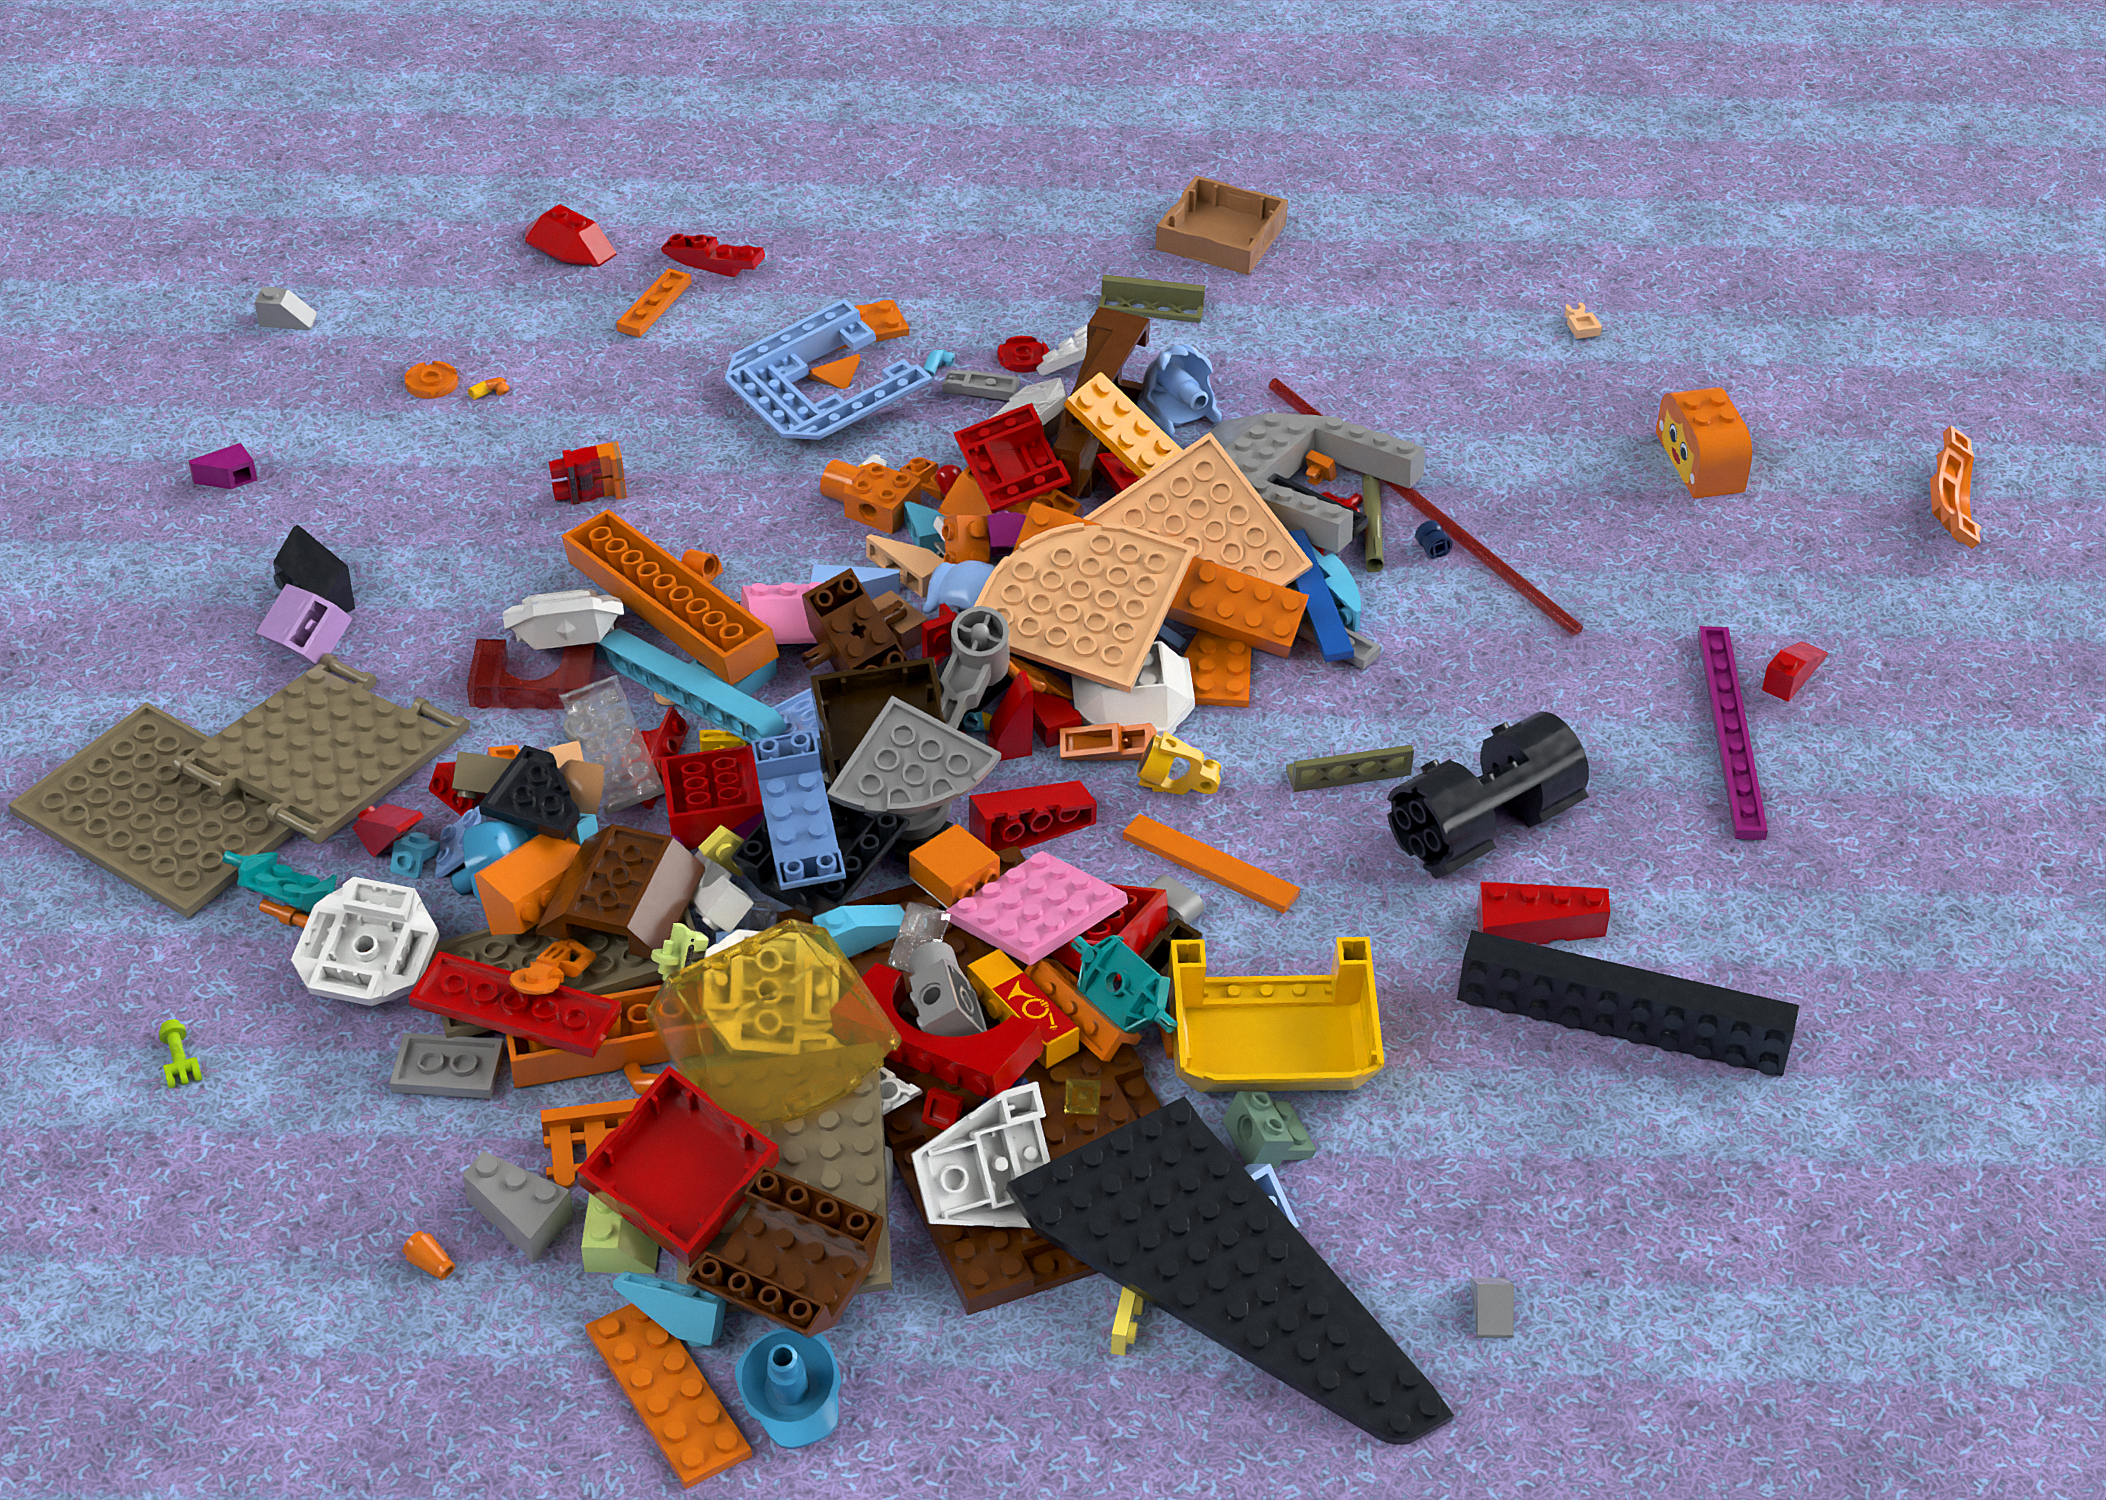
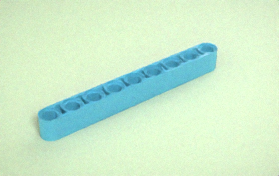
[593,628,786,744]

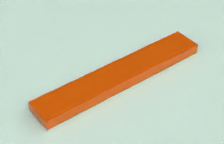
[1123,813,1300,914]

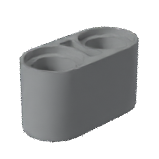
[1147,875,1205,925]

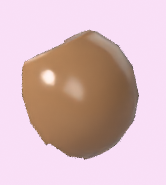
[559,759,605,815]

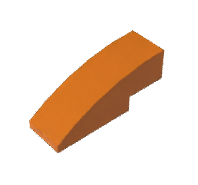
[1060,723,1157,761]

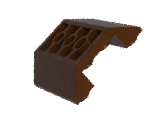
[536,824,706,960]
[686,1165,884,1338]

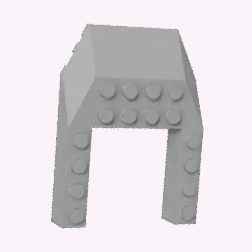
[1204,413,1425,553]

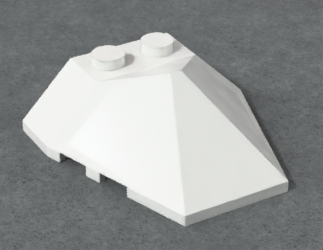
[911,1082,1050,1228]

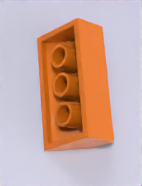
[474,833,581,935]

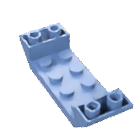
[751,729,846,890]

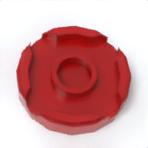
[997,335,1049,373]

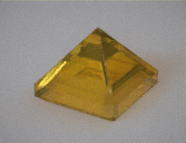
[1065,1078,1101,1115]

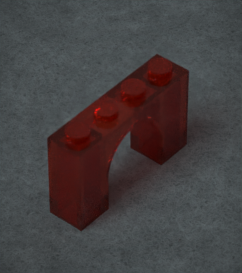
[467,639,597,710]

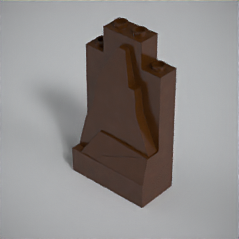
[1053,307,1150,498]

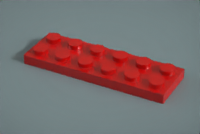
[408,951,622,1058]

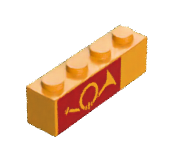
[967,948,1079,1069]

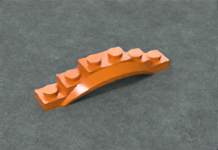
[1930,425,1981,549]

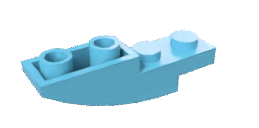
[1310,544,1361,632]

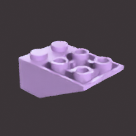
[256,584,353,665]

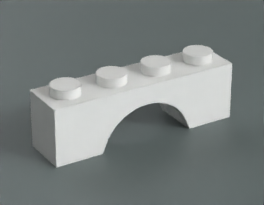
[690,849,754,934]

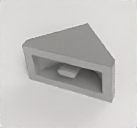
[1470,1277,1514,1338]

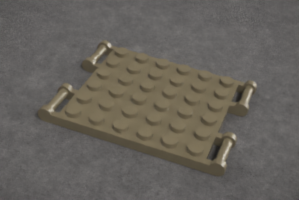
[172,653,470,844]

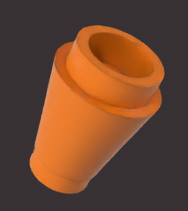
[402,1231,456,1281]

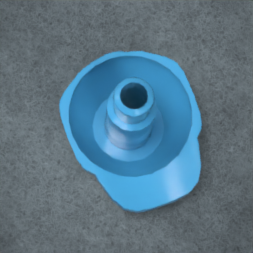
[451,820,531,905]
[735,1328,841,1450]

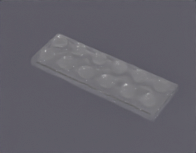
[560,675,665,815]

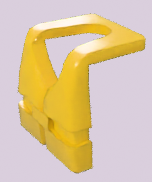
[699,730,747,752]

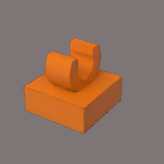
[1305,449,1338,486]

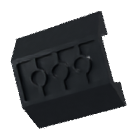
[731,781,910,918]

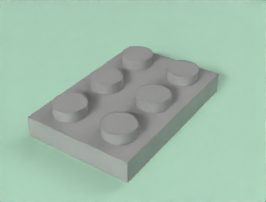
[389,1033,505,1099]

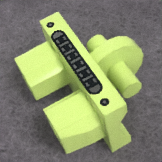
[651,923,709,992]

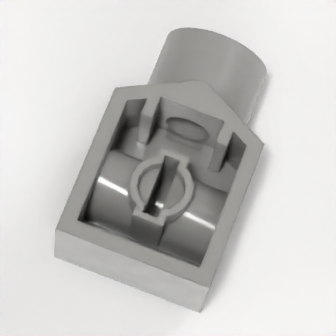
[909,942,987,1037]

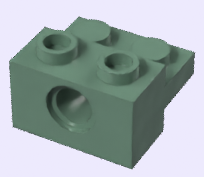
[1222,1091,1317,1169]

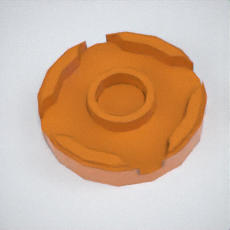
[404,361,459,399]

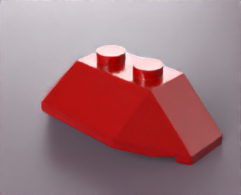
[525,204,617,267]

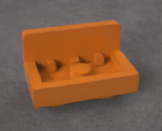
[942,515,990,564]

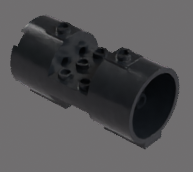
[1387,711,1589,879]

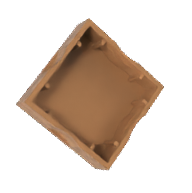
[1155,175,1288,275]

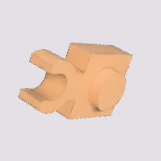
[1564,302,1602,339]

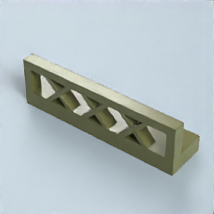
[1098,274,1206,323]
[1286,745,1414,792]

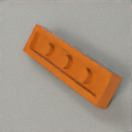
[616,268,692,338]

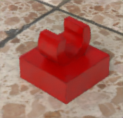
[921,1087,964,1130]

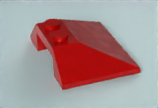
[953,402,1072,514]

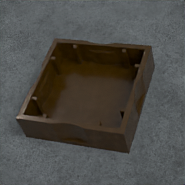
[811,657,947,787]

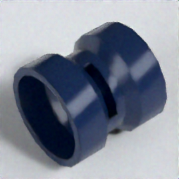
[1415,520,1453,559]

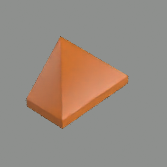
[805,354,861,389]

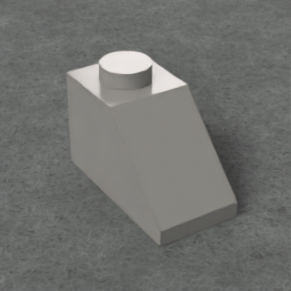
[255,287,317,330]

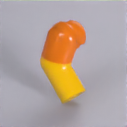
[467,377,510,400]

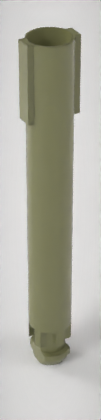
[1362,473,1384,572]

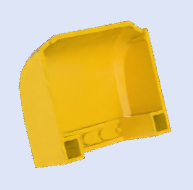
[1168,937,1384,1093]

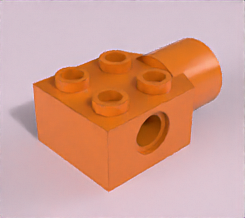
[820,459,921,535]

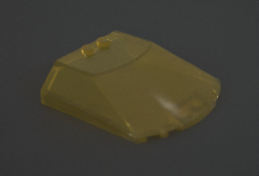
[645,918,902,1129]

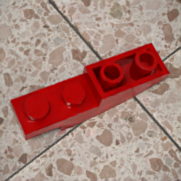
[661,233,766,278]

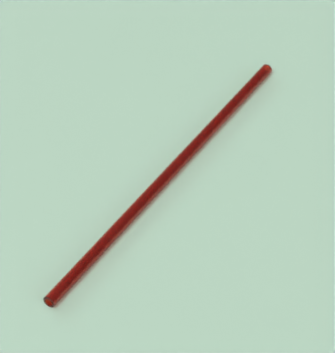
[1268,378,1583,636]

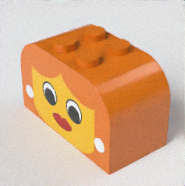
[1655,387,1752,499]

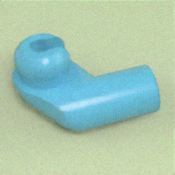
[923,349,955,377]

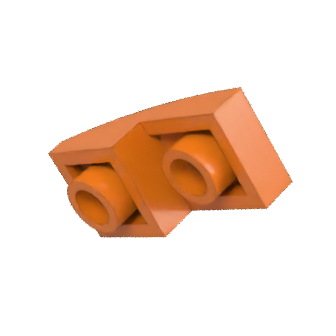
[900,457,945,501]

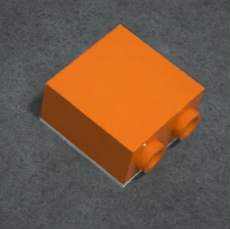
[909,823,1000,909]

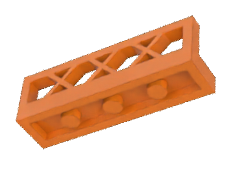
[1024,957,1142,1062]

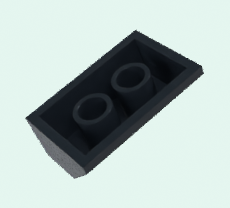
[273,525,355,613]

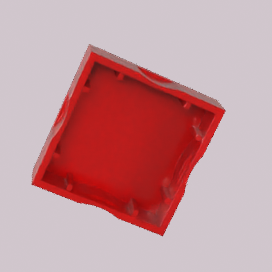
[577,1065,779,1268]

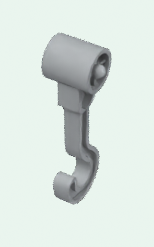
[871,606,1010,840]

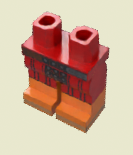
[548,441,627,505]

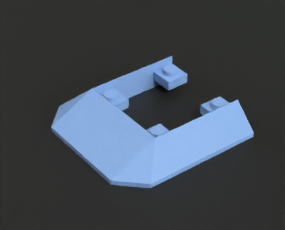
[724,298,933,440]

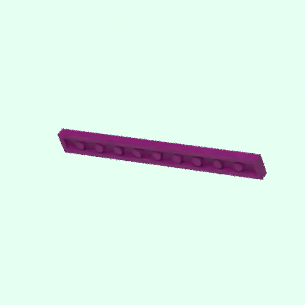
[1698,626,1768,840]

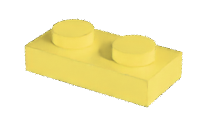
[698,825,745,877]
[1111,1287,1144,1356]

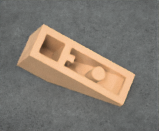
[866,534,944,598]

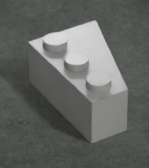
[463,1151,573,1264]

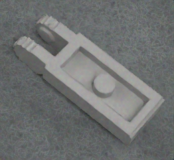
[942,369,1020,401]

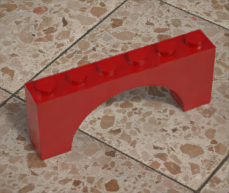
[828,963,1043,1099]

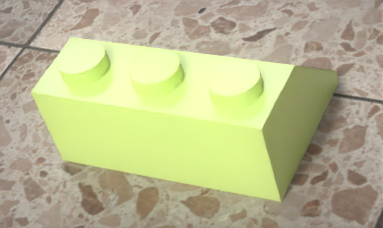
[581,1193,659,1274]

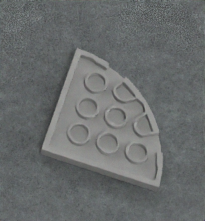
[827,696,1001,814]

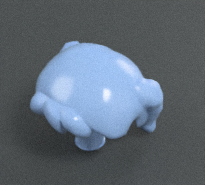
[1137,344,1222,437]
[922,560,996,614]

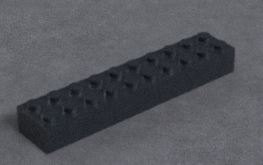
[1457,930,1799,1076]

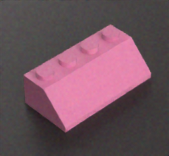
[740,582,855,644]

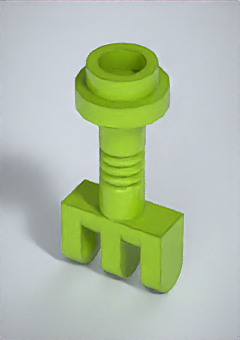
[159,1019,203,1089]

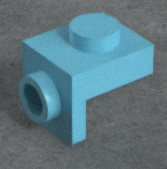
[390,832,440,879]

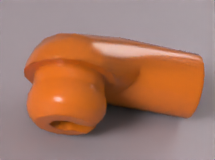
[624,1062,660,1095]

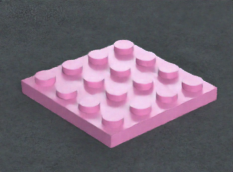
[945,851,1128,966]

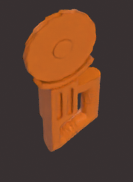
[1006,655,1074,700]
[509,937,597,995]

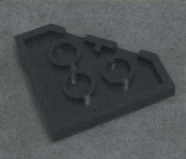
[479,745,580,841]

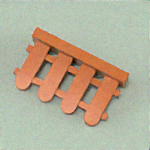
[540,1098,639,1189]

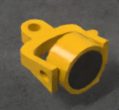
[1136,731,1221,795]

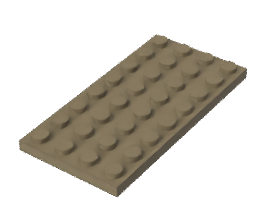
[429,908,704,1039]

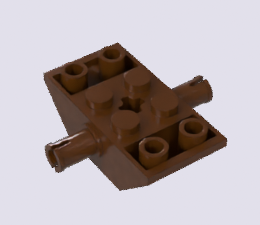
[801,568,909,672]

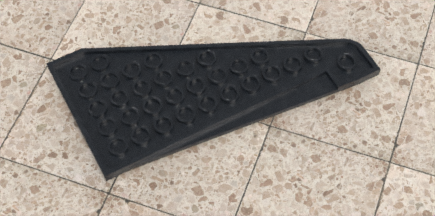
[1006,1096,1454,1445]

